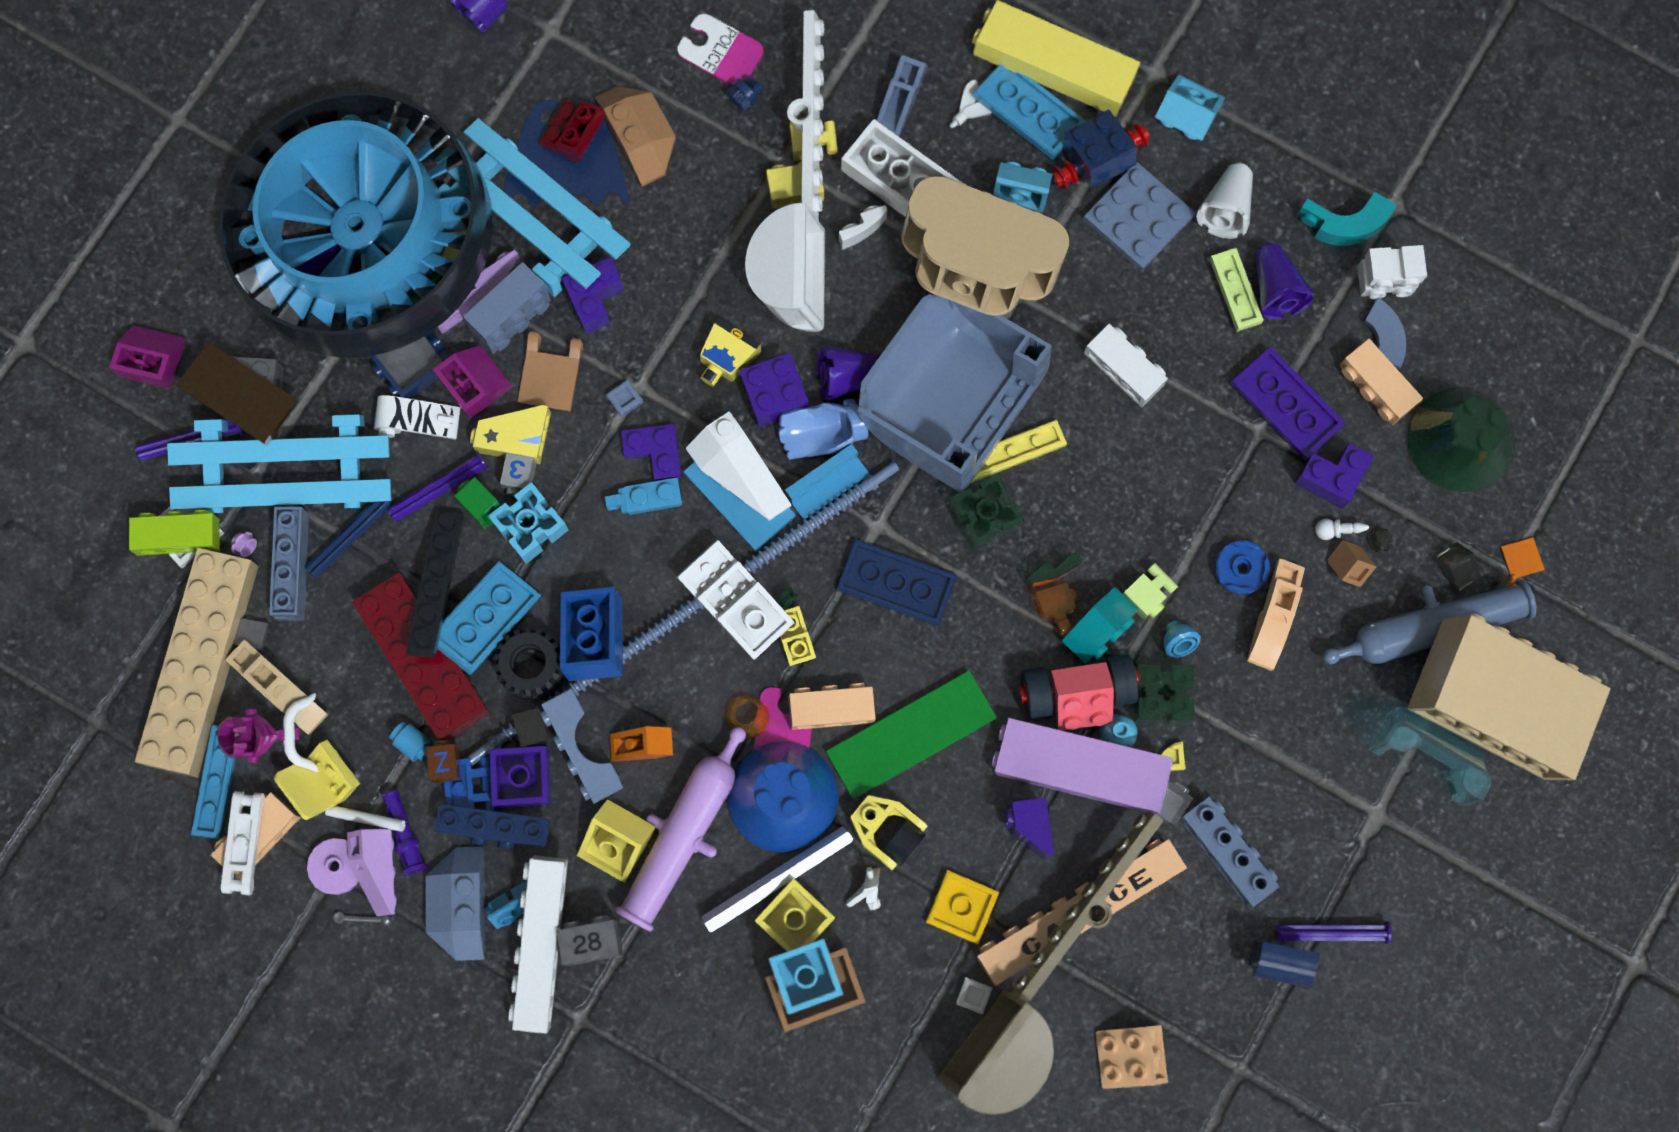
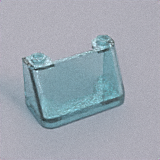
[1368,706,1491,807]

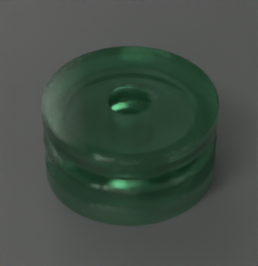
[776,588,799,610]

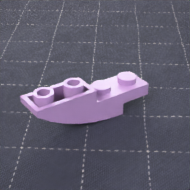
[437,250,521,334]

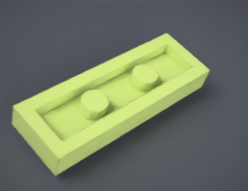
[1210,248,1264,331]

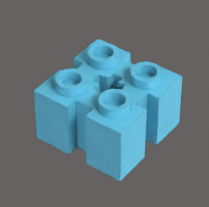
[488,482,569,564]

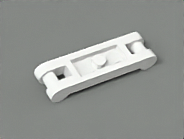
[221,791,265,895]

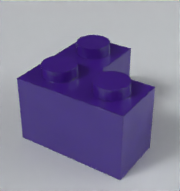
[562,257,624,334]
[1294,443,1374,509]

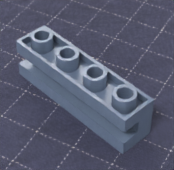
[269,507,309,621]

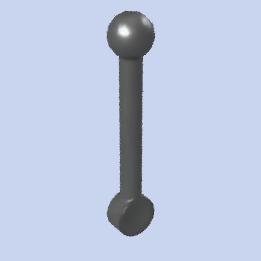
[333,912,392,926]

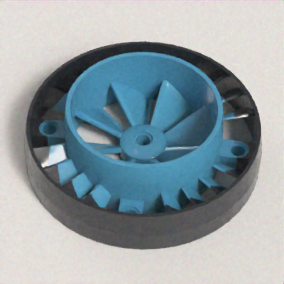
[219,91,493,358]

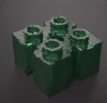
[949,473,1025,551]
[1134,664,1195,725]

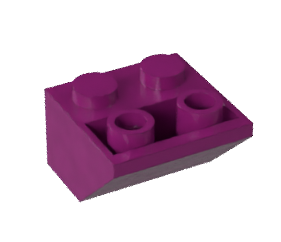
[109,325,186,389]
[432,345,513,419]

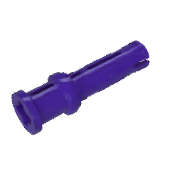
[381,790,428,876]

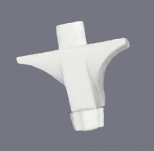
[846,867,881,910]

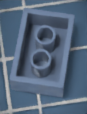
[463,262,551,354]

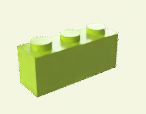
[129,510,220,556]

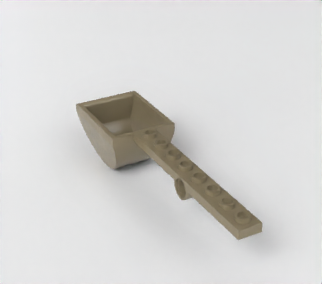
[938,812,1163,1114]

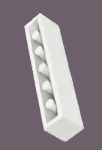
[509,855,568,1033]

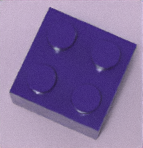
[739,353,809,428]
[490,746,552,809]

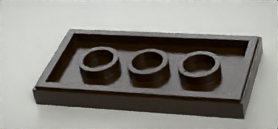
[176,342,298,446]

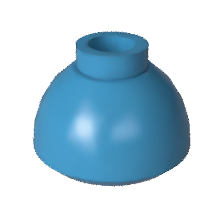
[1163,621,1201,658]

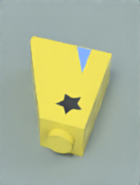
[470,405,551,464]

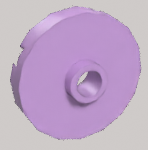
[307,838,359,895]

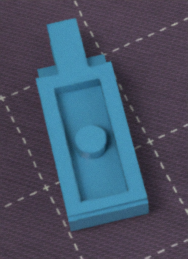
[605,478,682,515]

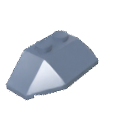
[426,846,485,961]

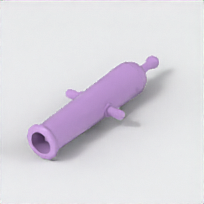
[615,727,746,932]

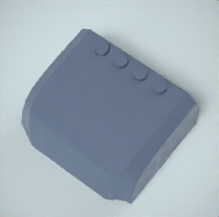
[858,294,1052,493]

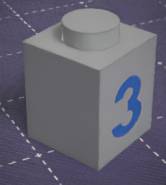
[500,453,536,497]

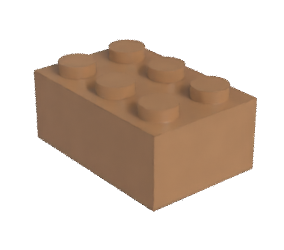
[765,948,865,1032]

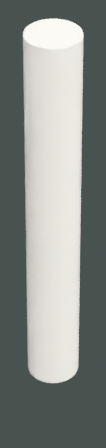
[325,806,405,832]

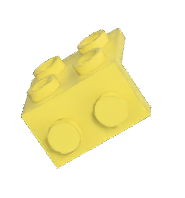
[274,740,360,820]

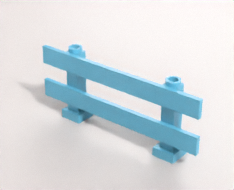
[434,118,631,297]
[167,415,392,513]

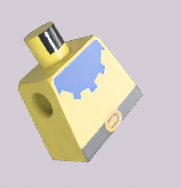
[700,317,761,387]

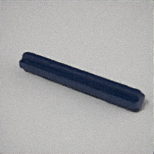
[305,501,392,578]

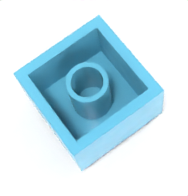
[769,939,843,1015]

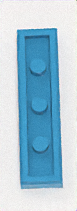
[191,725,236,839]

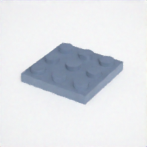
[1083,162,1196,271]

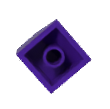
[1004,798,1054,859]

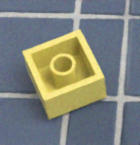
[755,879,835,952]

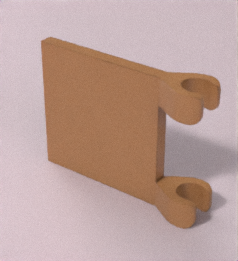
[517,332,583,412]

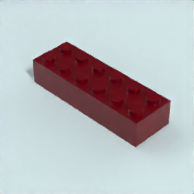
[352,573,491,741]

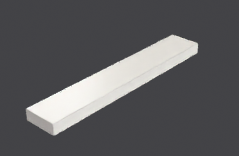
[702,826,853,932]

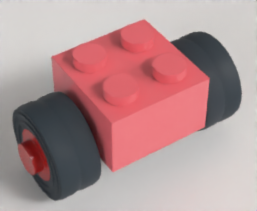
[1019,654,1140,731]

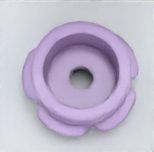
[231,531,257,557]

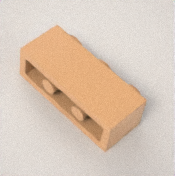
[1339,339,1423,425]
[788,683,876,730]
[211,793,301,880]

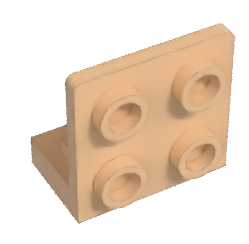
[1096,1025,1168,1089]

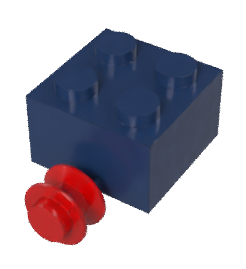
[1051,109,1150,190]

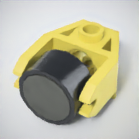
[850,795,927,870]

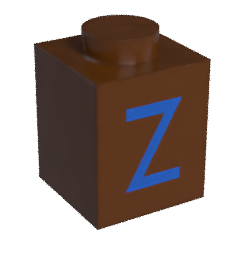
[426,740,461,783]

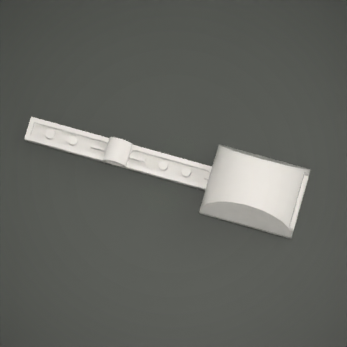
[745,10,825,332]

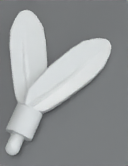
[950,80,992,128]

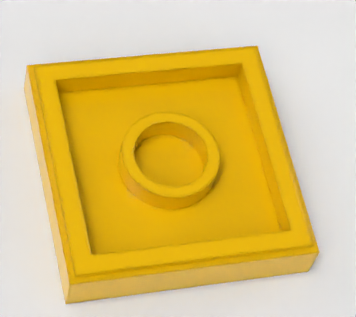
[926,870,999,945]

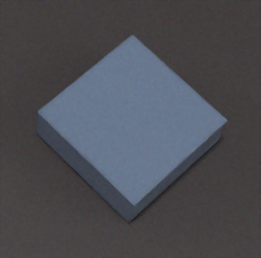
[606,379,644,418]

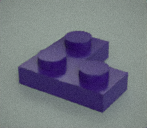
[621,424,682,481]

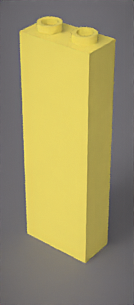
[972,0,1140,117]

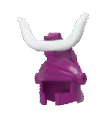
[217,693,319,772]

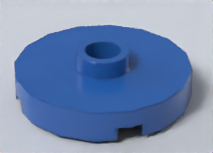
[1215,540,1270,595]

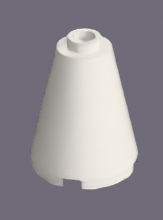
[1196,163,1253,239]

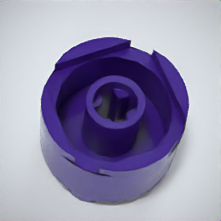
[448,0,508,34]

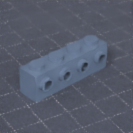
[1179,796,1279,908]

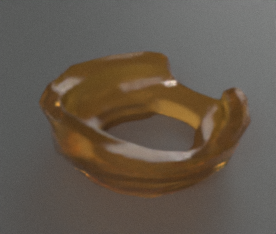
[726,695,770,739]

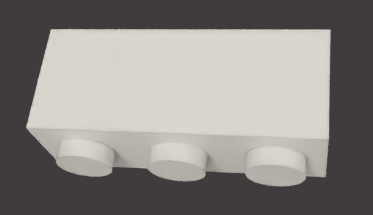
[1084,324,1168,407]

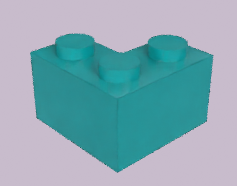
[1062,587,1139,664]

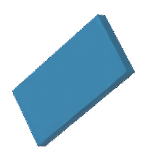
[972,65,1086,160]
[683,462,796,552]
[437,561,541,676]

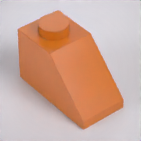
[610,726,673,762]

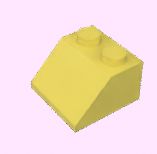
[577,799,655,883]

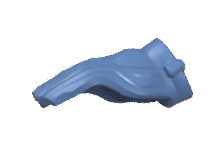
[779,399,868,460]

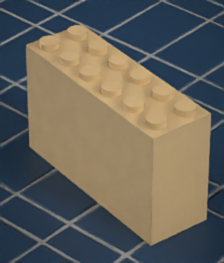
[1407,613,1611,780]

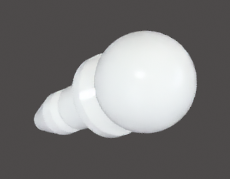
[1315,519,1369,540]

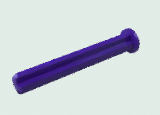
[135,421,245,460]
[388,451,489,521]
[1276,921,1391,944]

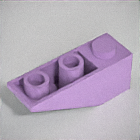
[347,829,396,917]

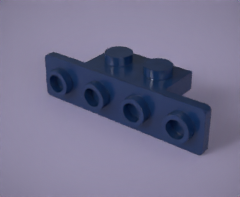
[434,804,550,850]

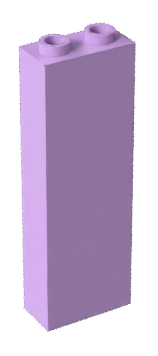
[992,718,1173,816]

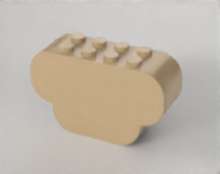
[901,177,1069,316]

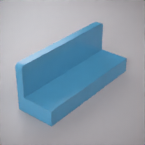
[785,444,869,520]

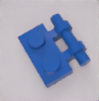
[444,757,496,812]

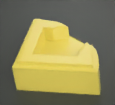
[1161,742,1185,771]

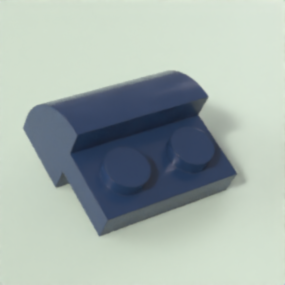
[1249,942,1320,988]

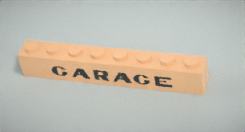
[976,838,1187,986]

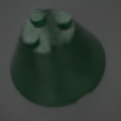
[1407,388,1516,493]

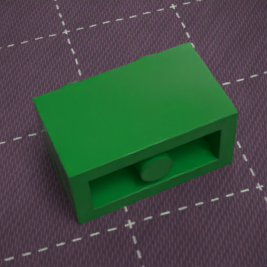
[455,477,500,530]

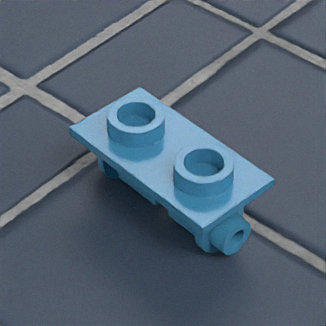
[484,880,528,929]

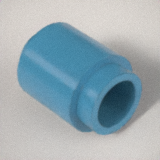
[389,722,431,762]

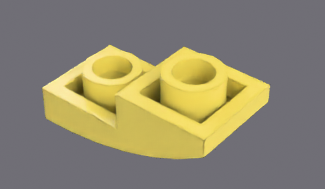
[780,606,816,666]

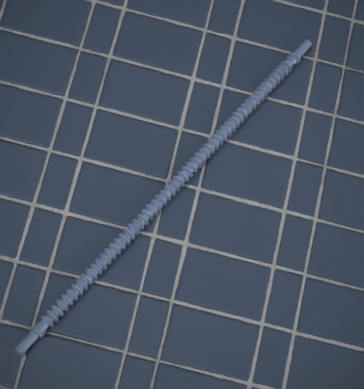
[466,461,899,766]

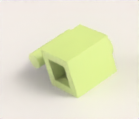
[1123,563,1178,620]

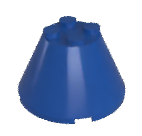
[727,741,838,853]

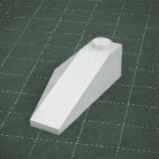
[686,411,791,521]

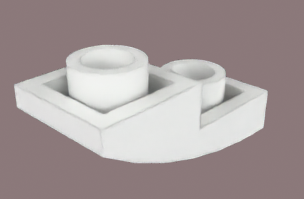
[839,205,887,250]

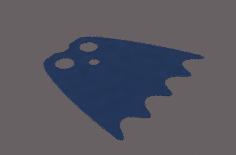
[504,99,629,208]

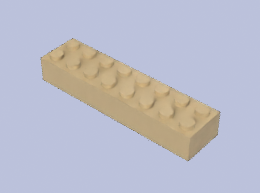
[135,548,259,778]

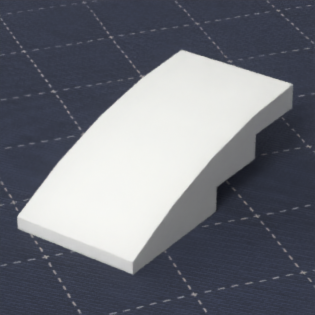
[676,540,795,660]

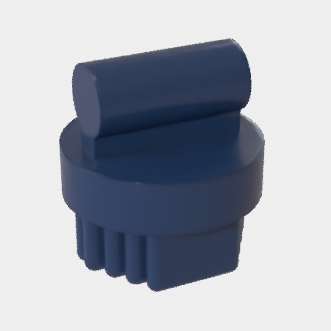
[726,75,763,111]

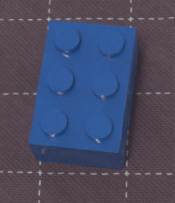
[560,587,623,681]

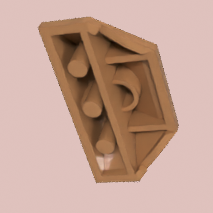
[594,86,676,187]

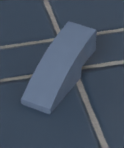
[877,55,928,137]

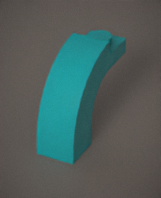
[1297,191,1397,246]

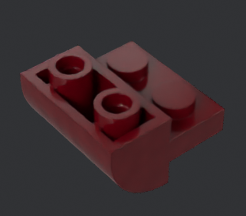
[540,99,606,163]

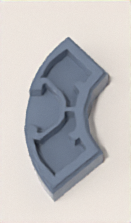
[1363,298,1406,370]

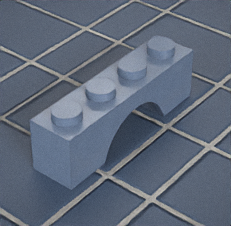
[540,689,624,803]

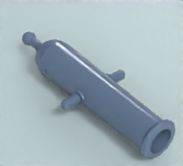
[1323,579,1537,664]

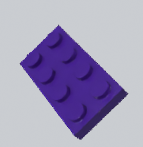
[1231,347,1346,461]

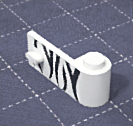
[374,395,460,440]

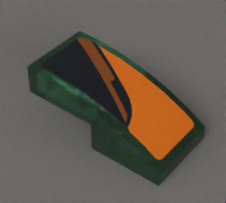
[1025,551,1083,588]

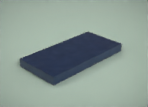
[836,539,957,627]

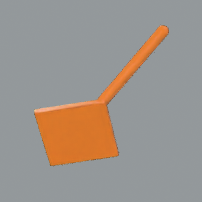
[1500,537,1545,586]

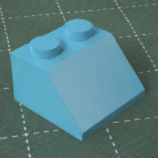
[1155,75,1225,141]
[993,162,1052,212]

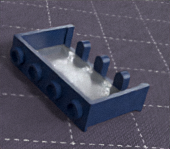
[339,307,452,399]

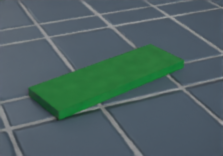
[826,670,997,800]

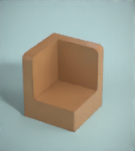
[1327,540,1377,587]

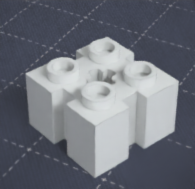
[1357,245,1427,299]

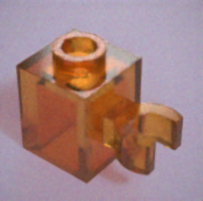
[1034,582,1078,636]

